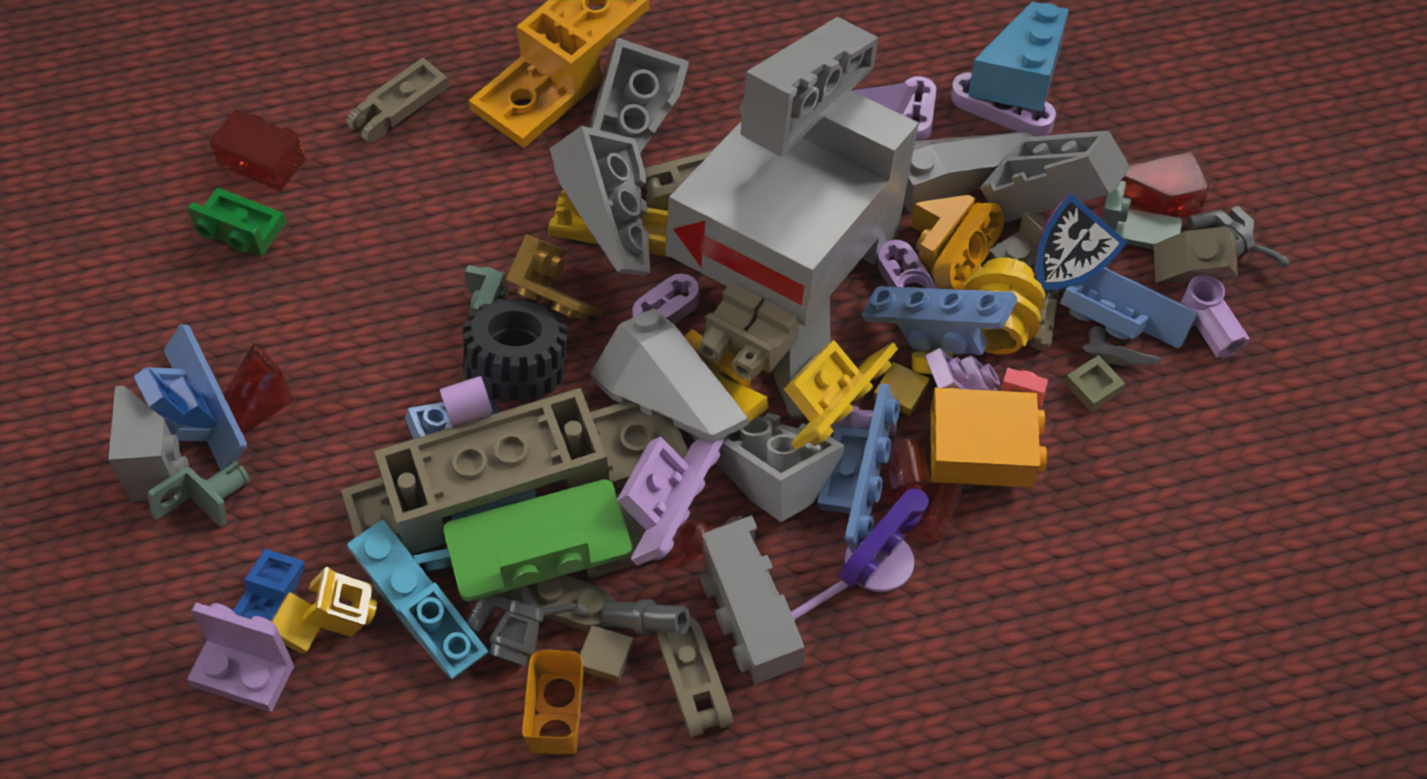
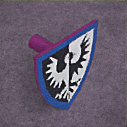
[1034,192,1127,290]

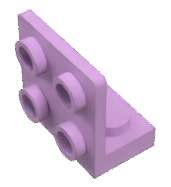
[187,603,294,713]

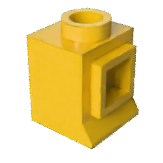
[302,567,377,637]

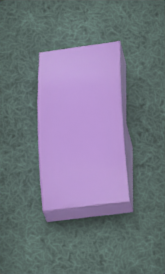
[926,348,1000,391]

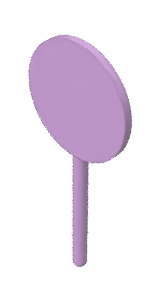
[791,540,914,620]

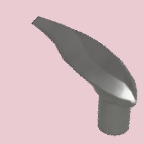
[1082,326,1162,366]

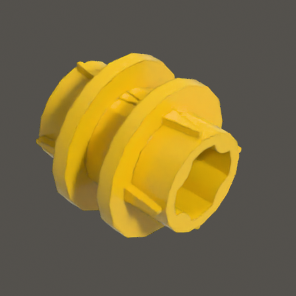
[964,257,1045,355]

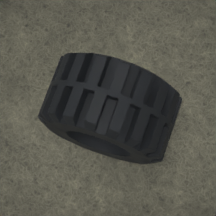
[463,298,567,403]

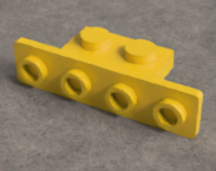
[783,340,898,450]

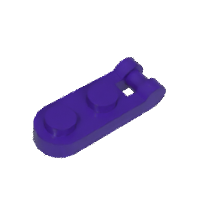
[838,489,928,588]

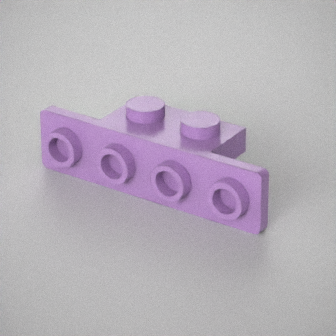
[617,436,726,566]

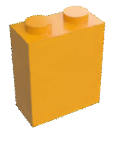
[930,388,1047,488]

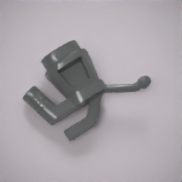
[1187,205,1290,267]
[465,585,588,667]

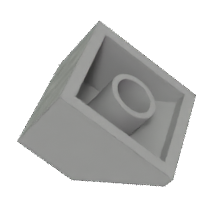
[108,386,189,502]

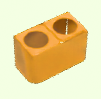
[522,650,584,754]

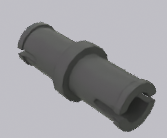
[600,599,690,635]

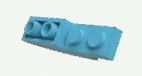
[347,519,488,680]

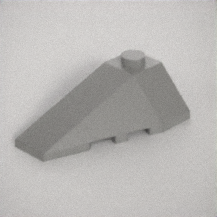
[904,131,1033,214]
[686,413,844,522]

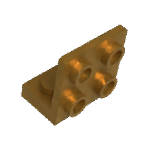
[506,235,605,322]

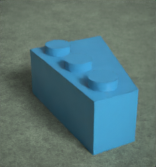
[968,2,1069,112]

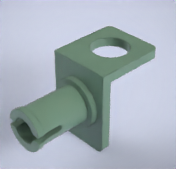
[148,461,250,527]

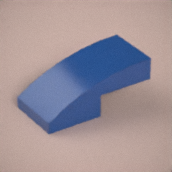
[133,367,217,428]
[233,549,305,621]

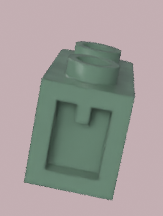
[1101,181,1182,249]

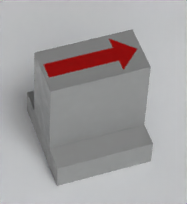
[665,91,919,326]

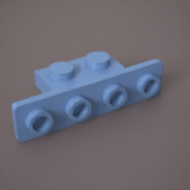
[1060,267,1197,348]
[861,286,1017,355]
[149,324,247,470]
[817,383,899,554]

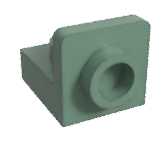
[464,265,509,312]

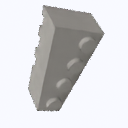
[740,17,878,157]

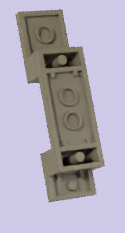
[341,388,688,554]

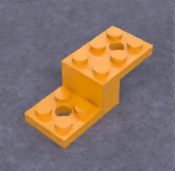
[468,0,650,148]

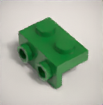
[187,187,286,257]

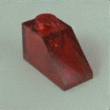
[1121,152,1209,217]

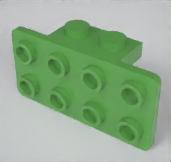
[443,479,632,601]

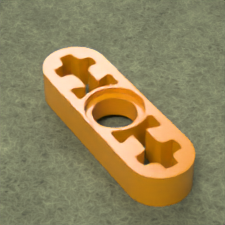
[933,203,1004,290]

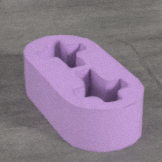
[903,76,936,141]
[632,274,699,324]

